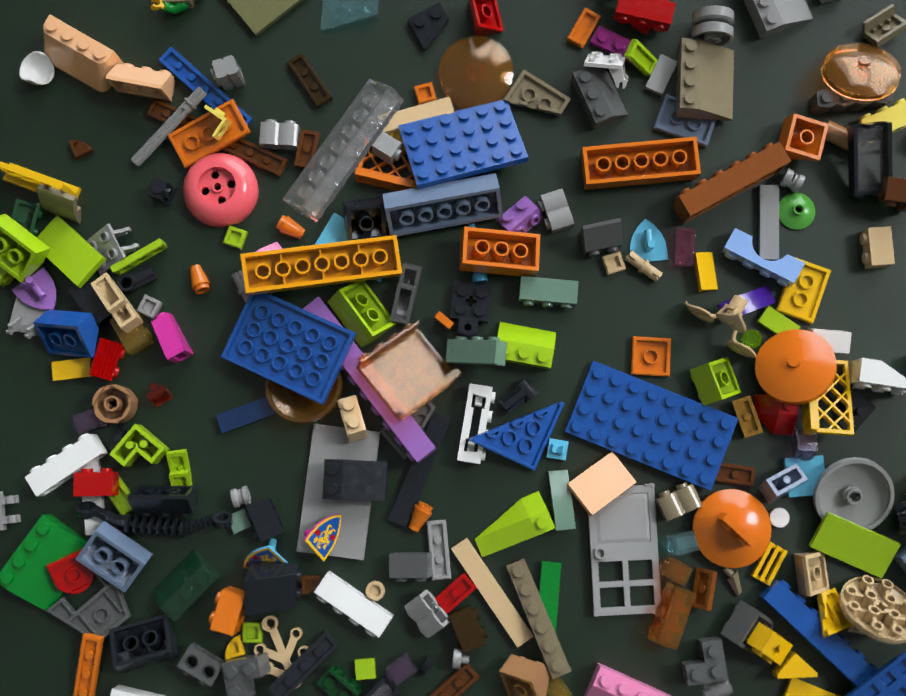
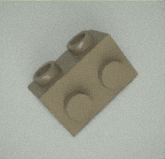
[862,4,906,48]

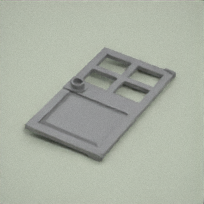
[588,483,663,616]

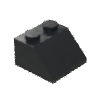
[342,197,386,241]

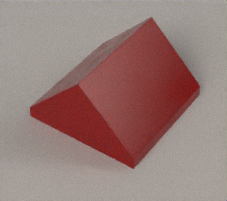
[468,0,504,38]

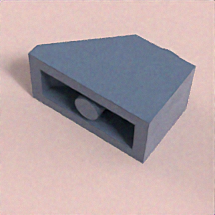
[758,463,808,504]

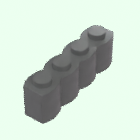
[809,84,894,114]

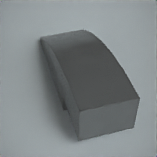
[390,262,423,325]

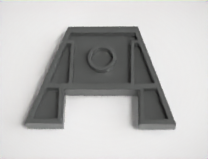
[47,572,131,639]

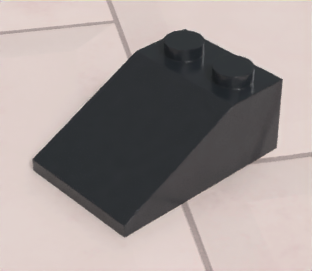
[322,459,388,501]

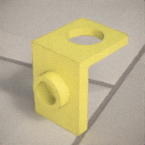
[204,105,232,141]

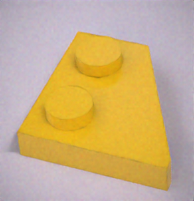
[817,588,853,638]

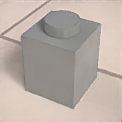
[372,131,403,165]

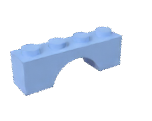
[722,228,805,287]

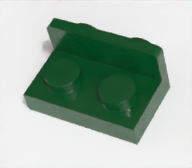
[316,664,362,696]

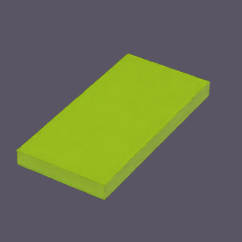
[37,215,107,288]
[809,511,900,578]

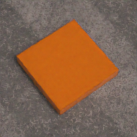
[630,336,671,377]

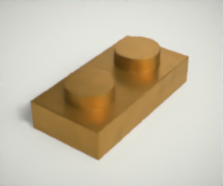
[731,396,763,438]

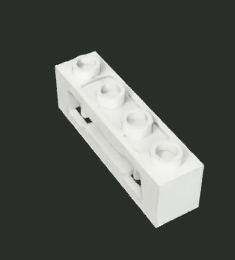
[457,383,496,464]

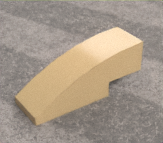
[90,272,143,334]

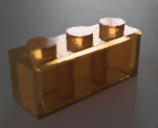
[648,582,696,650]

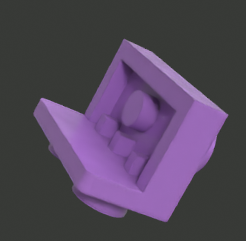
[496,196,543,233]

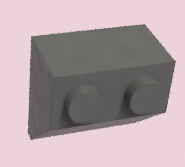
[579,218,623,257]
[720,600,776,657]

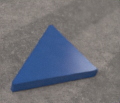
[469,402,565,471]

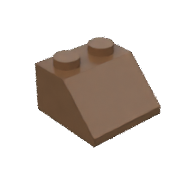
[499,654,549,696]

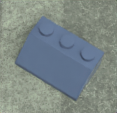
[75,521,153,593]

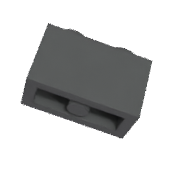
[389,552,432,582]

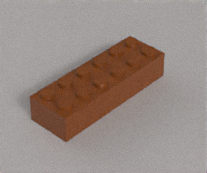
[672,141,791,224]

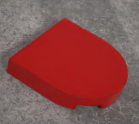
[46,549,94,594]

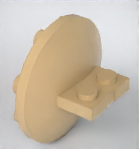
[839,575,906,644]

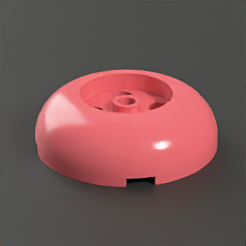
[183,153,259,228]

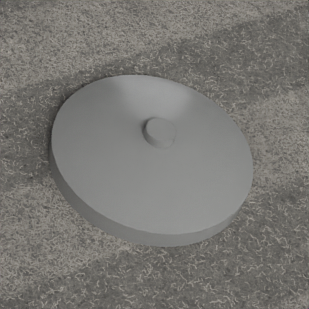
[813,457,895,530]

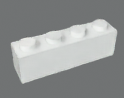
[25,433,109,497]
[314,571,393,637]

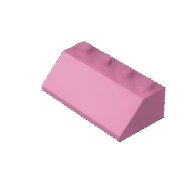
[584,663,671,696]

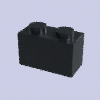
[245,496,286,542]

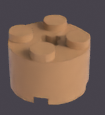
[92,384,138,424]

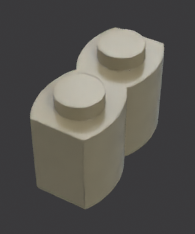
[655,482,703,521]

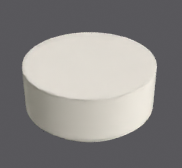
[769,508,790,527]

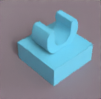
[546,438,569,461]

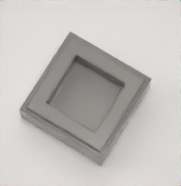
[136,294,163,320]

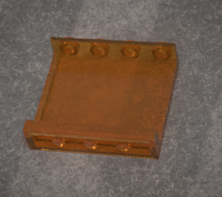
[356,321,462,422]

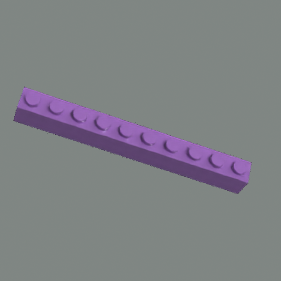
[303,296,437,463]

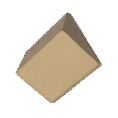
[793,551,830,596]

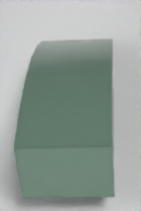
[548,470,576,531]

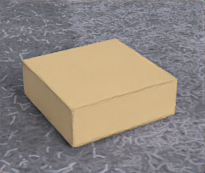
[601,251,626,276]

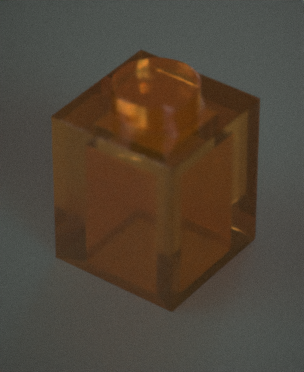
[660,556,693,586]

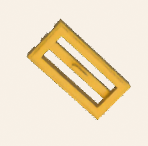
[751,542,788,586]

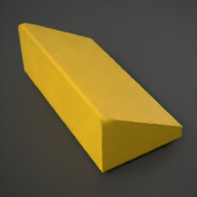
[693,252,718,292]

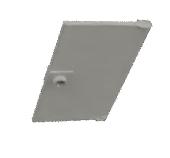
[296,423,380,560]

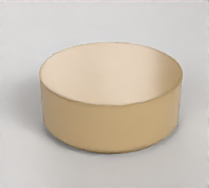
[365,580,385,601]

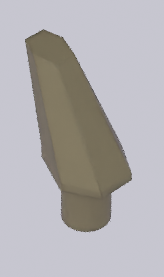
[722,567,742,597]

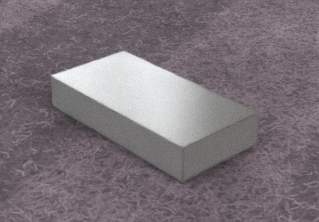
[644,54,678,96]

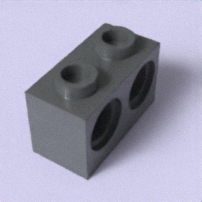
[177,643,225,687]

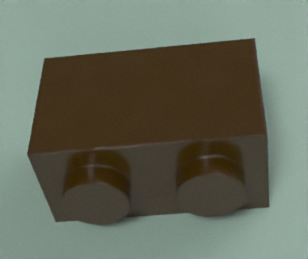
[449,604,488,653]

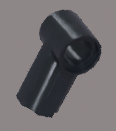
[117,264,158,294]
[499,378,539,414]

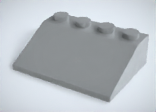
[744,0,813,39]

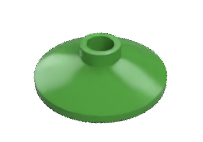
[779,193,815,230]

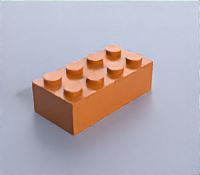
[459,226,540,277]

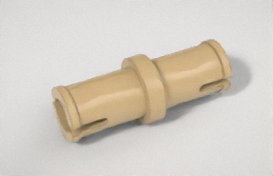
[625,250,663,282]

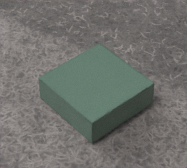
[231,508,253,534]

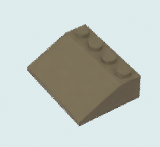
[675,38,734,121]

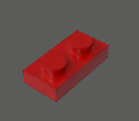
[435,573,477,614]

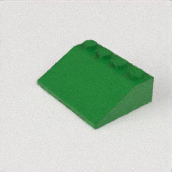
[0,514,88,611]

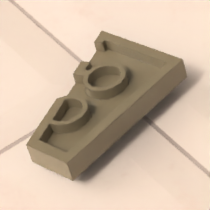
[503,70,571,116]

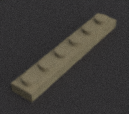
[506,559,571,679]

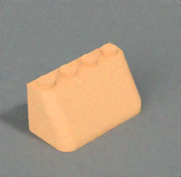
[43,15,124,92]

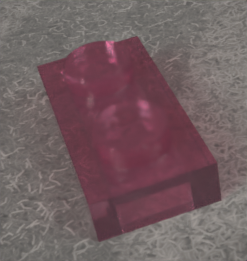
[673,227,696,267]

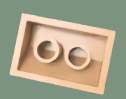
[106,63,176,101]

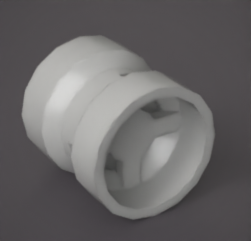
[779,168,806,193]

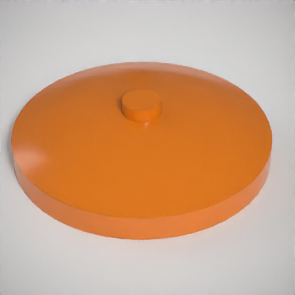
[755,329,837,405]

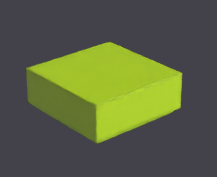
[223,225,248,250]
[242,622,263,643]
[354,657,376,680]

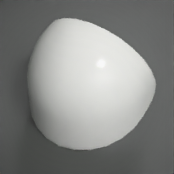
[19,51,54,85]

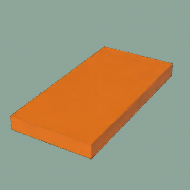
[167,99,251,169]

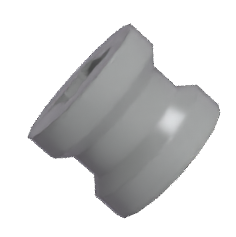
[230,486,251,508]

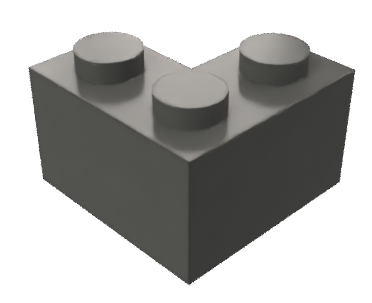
[681,636,728,686]
[221,652,271,696]

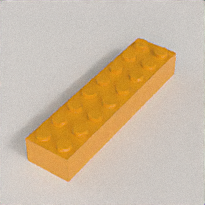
[240,235,402,296]

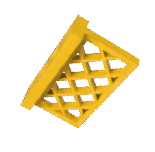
[0,161,81,199]
[801,360,854,436]

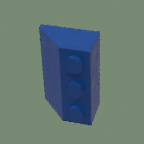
[33,310,99,358]

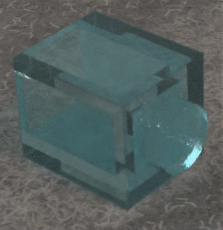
[666,530,699,556]

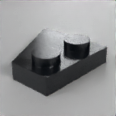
[408,2,449,52]

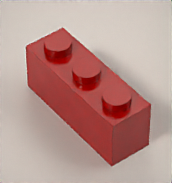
[613,0,676,32]

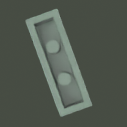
[518,276,579,309]
[446,336,507,366]

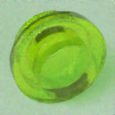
[742,329,762,348]

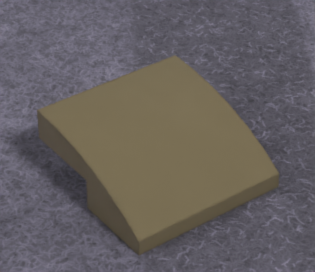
[37,184,81,224]

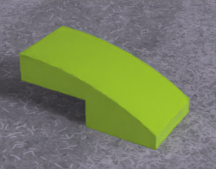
[166,449,192,486]

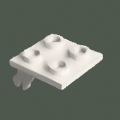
[584,52,629,89]

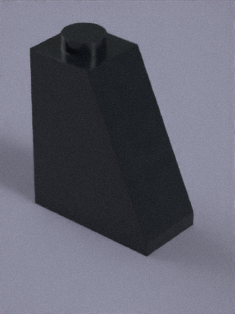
[68,281,114,329]

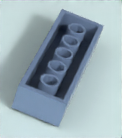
[383,173,503,236]

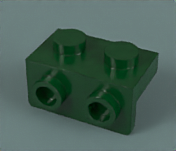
[11,199,43,237]

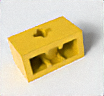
[746,622,793,665]

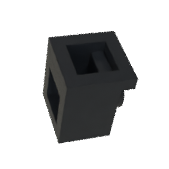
[147,177,177,206]

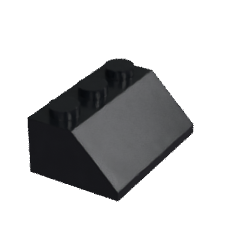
[128,485,197,516]
[109,614,179,673]

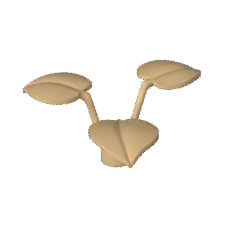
[685,295,757,358]

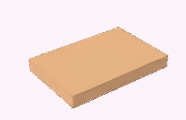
[567,451,636,516]

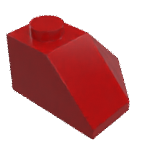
[753,394,799,435]

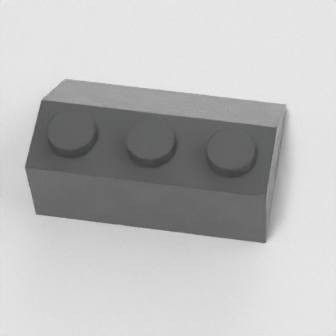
[571,67,628,130]

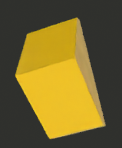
[772,650,818,679]

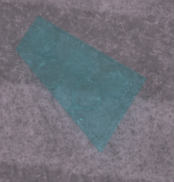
[321,0,379,31]

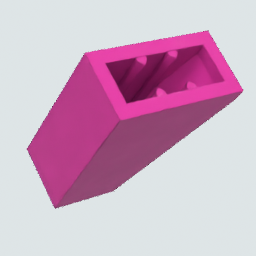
[151,312,194,363]

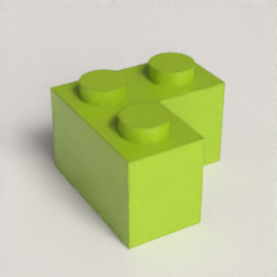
[110,424,170,467]

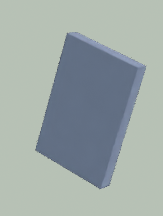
[653,94,716,148]

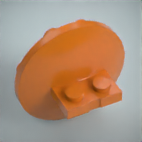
[692,489,771,568]

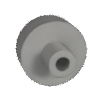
[452,648,469,669]

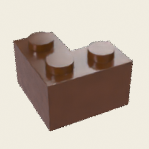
[878,176,906,211]

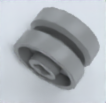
[691,5,734,46]

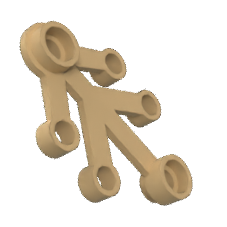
[254,615,308,688]

